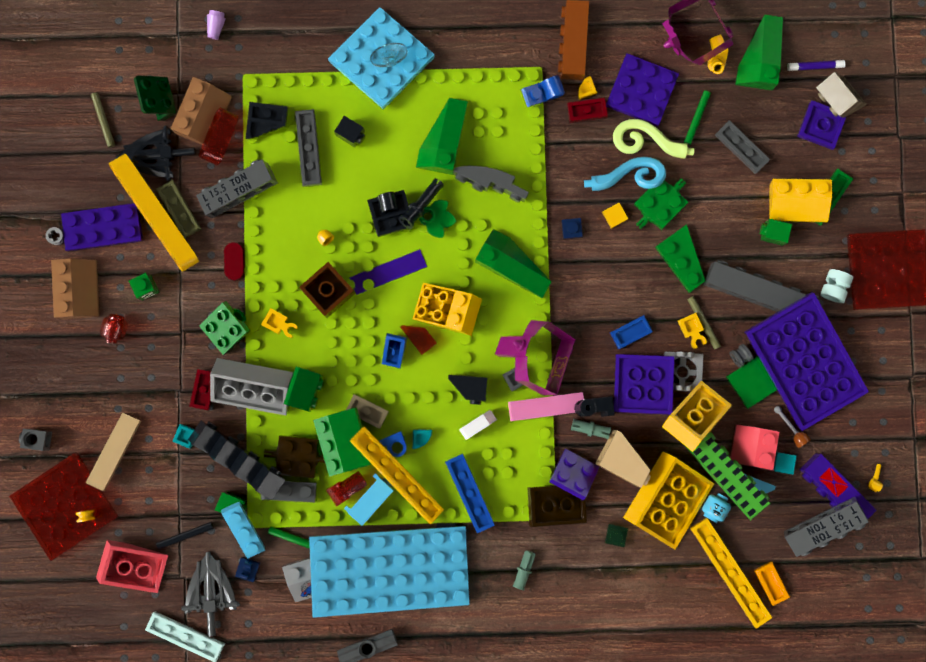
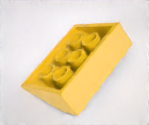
[623,452,714,550]

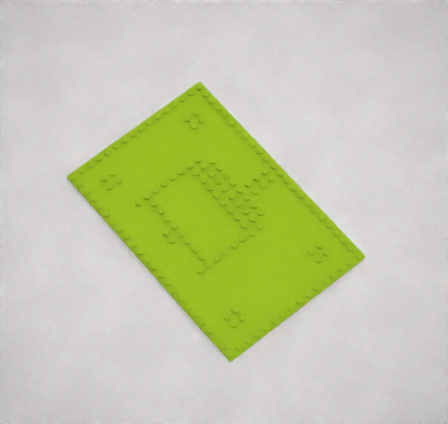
[243,67,555,528]

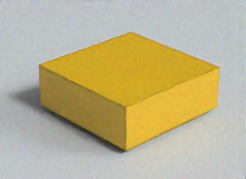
[602,203,628,229]

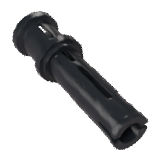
[399,178,444,229]

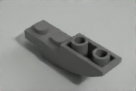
[453,166,529,203]

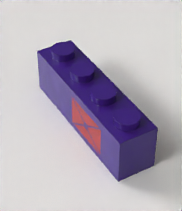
[799,453,877,519]

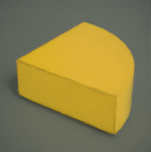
[578,76,597,101]

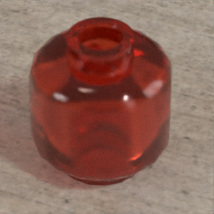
[100,314,128,344]

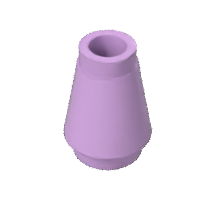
[207,10,226,40]

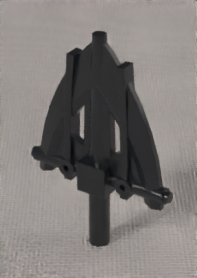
[116,125,196,181]

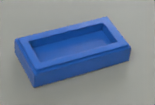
[610,315,653,350]

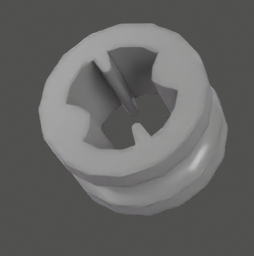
[46,227,64,245]

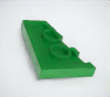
[655,224,705,293]

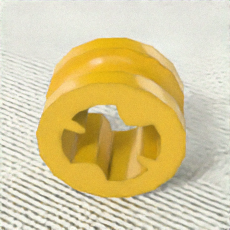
[76,510,95,522]

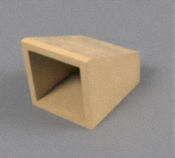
[595,430,651,488]

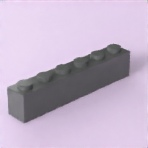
[703,260,824,312]

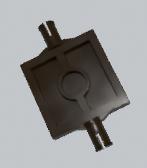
[264,435,325,478]

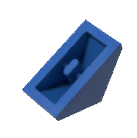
[382,333,407,368]

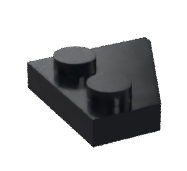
[246,102,288,139]

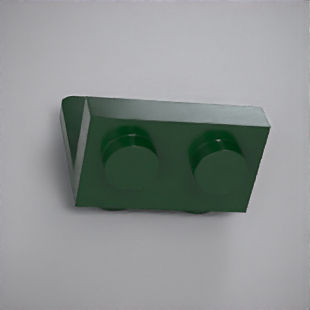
[134,75,176,121]

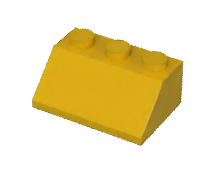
[769,179,832,223]

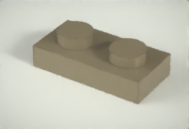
[346,394,389,429]

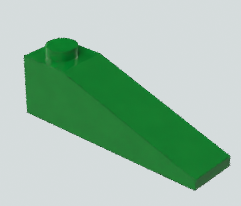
[735,15,783,91]
[416,98,468,175]
[475,229,551,298]

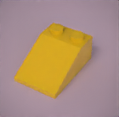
[662,381,732,452]

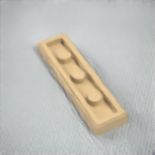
[86,413,141,492]

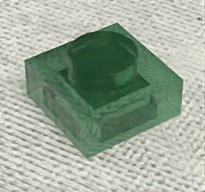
[604,523,628,547]

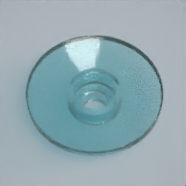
[370,43,408,67]

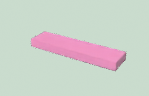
[508,392,584,421]

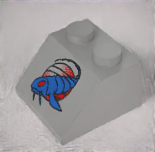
[282,557,312,602]

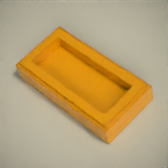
[754,561,790,606]

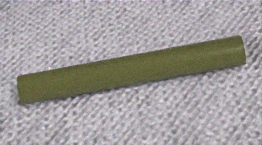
[91,92,115,148]
[687,296,721,350]

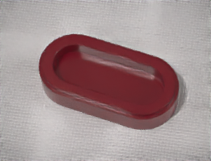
[224,242,244,281]

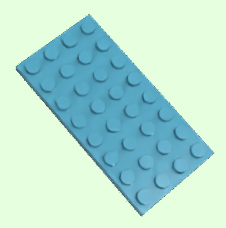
[309,526,469,618]

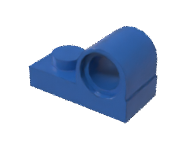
[521,75,565,108]
[379,431,407,457]

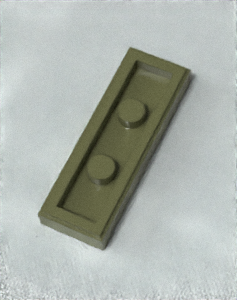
[156,180,202,239]

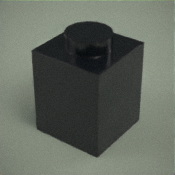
[334,116,366,147]

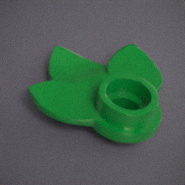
[419,200,456,238]

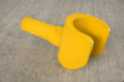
[868,464,883,492]

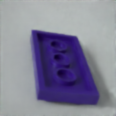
[61,203,143,252]

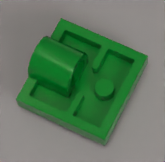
[199,301,250,355]

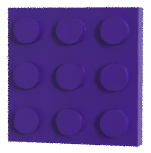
[606,53,679,127]
[614,354,674,415]

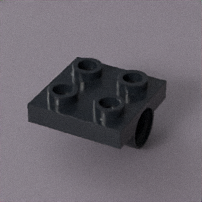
[367,190,415,237]

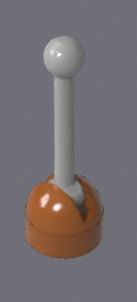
[774,406,811,448]

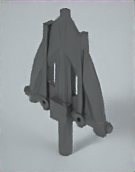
[181,552,240,636]

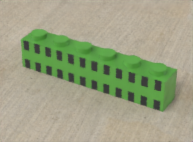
[683,432,770,521]

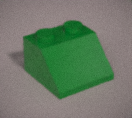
[284,366,324,412]

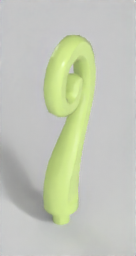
[613,119,694,159]

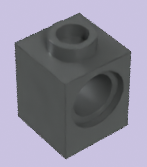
[19,429,52,451]

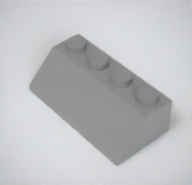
[210,358,293,416]

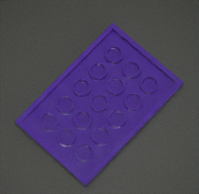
[745,292,869,431]

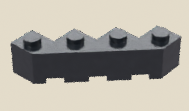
[188,420,285,500]

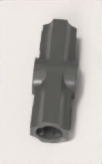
[337,629,398,662]

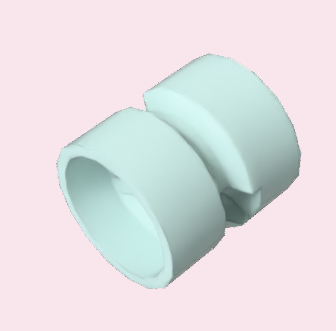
[820,269,853,303]

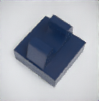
[235,557,260,582]

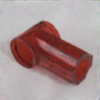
[326,471,368,507]

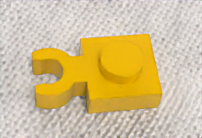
[261,308,298,338]
[677,313,707,349]

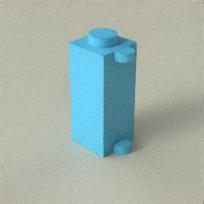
[344,473,395,526]

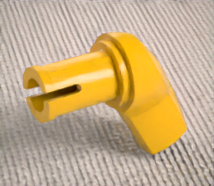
[707,34,728,74]

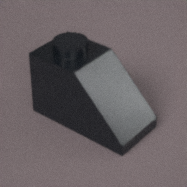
[448,375,487,405]

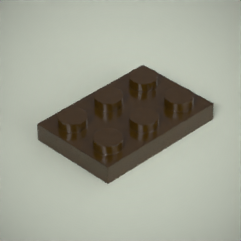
[527,485,587,527]

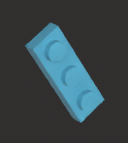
[221,502,265,559]

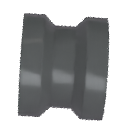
[729,344,753,368]

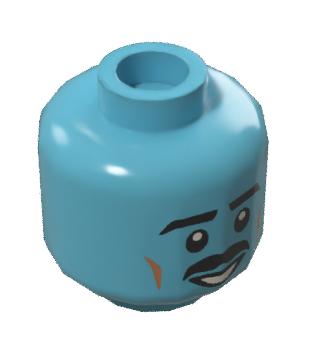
[702,493,731,523]

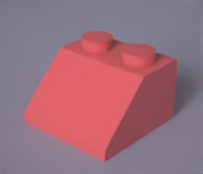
[730,425,779,470]

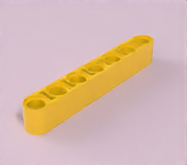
[108,154,199,272]

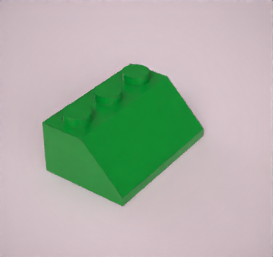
[313,407,371,477]

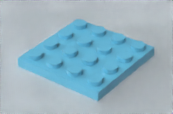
[328,7,435,110]

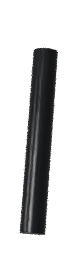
[156,522,214,550]

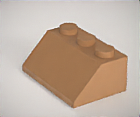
[171,77,232,148]
[51,259,100,320]

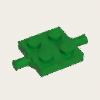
[634,178,688,231]

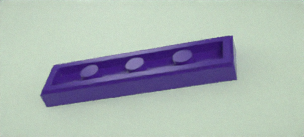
[349,249,427,295]

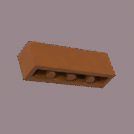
[558,0,589,80]

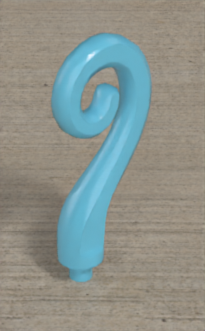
[584,157,666,191]

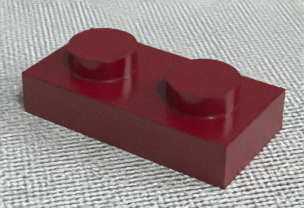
[567,98,608,123]
[189,369,211,411]

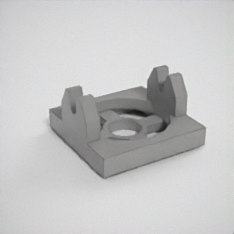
[664,352,703,392]

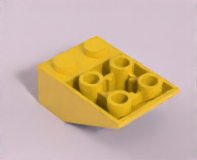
[412,283,482,336]

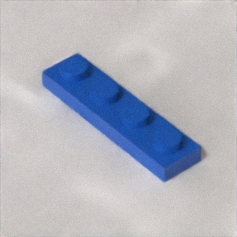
[445,454,495,533]

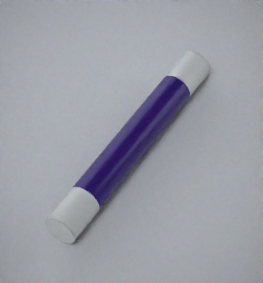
[787,60,845,71]

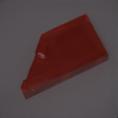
[400,325,437,355]

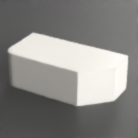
[459,410,497,440]

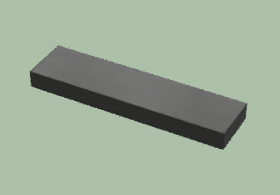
[295,109,322,187]

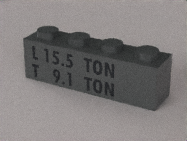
[196,159,278,219]
[784,497,868,557]

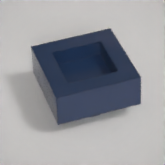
[561,218,583,240]

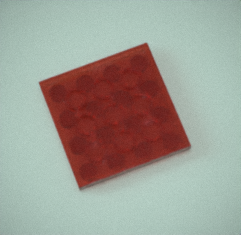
[847,229,926,310]
[9,452,119,561]

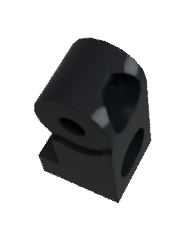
[574,396,615,417]

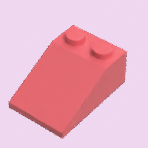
[96,540,168,593]

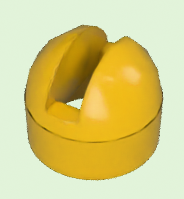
[317,230,334,246]

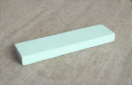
[145,611,225,662]

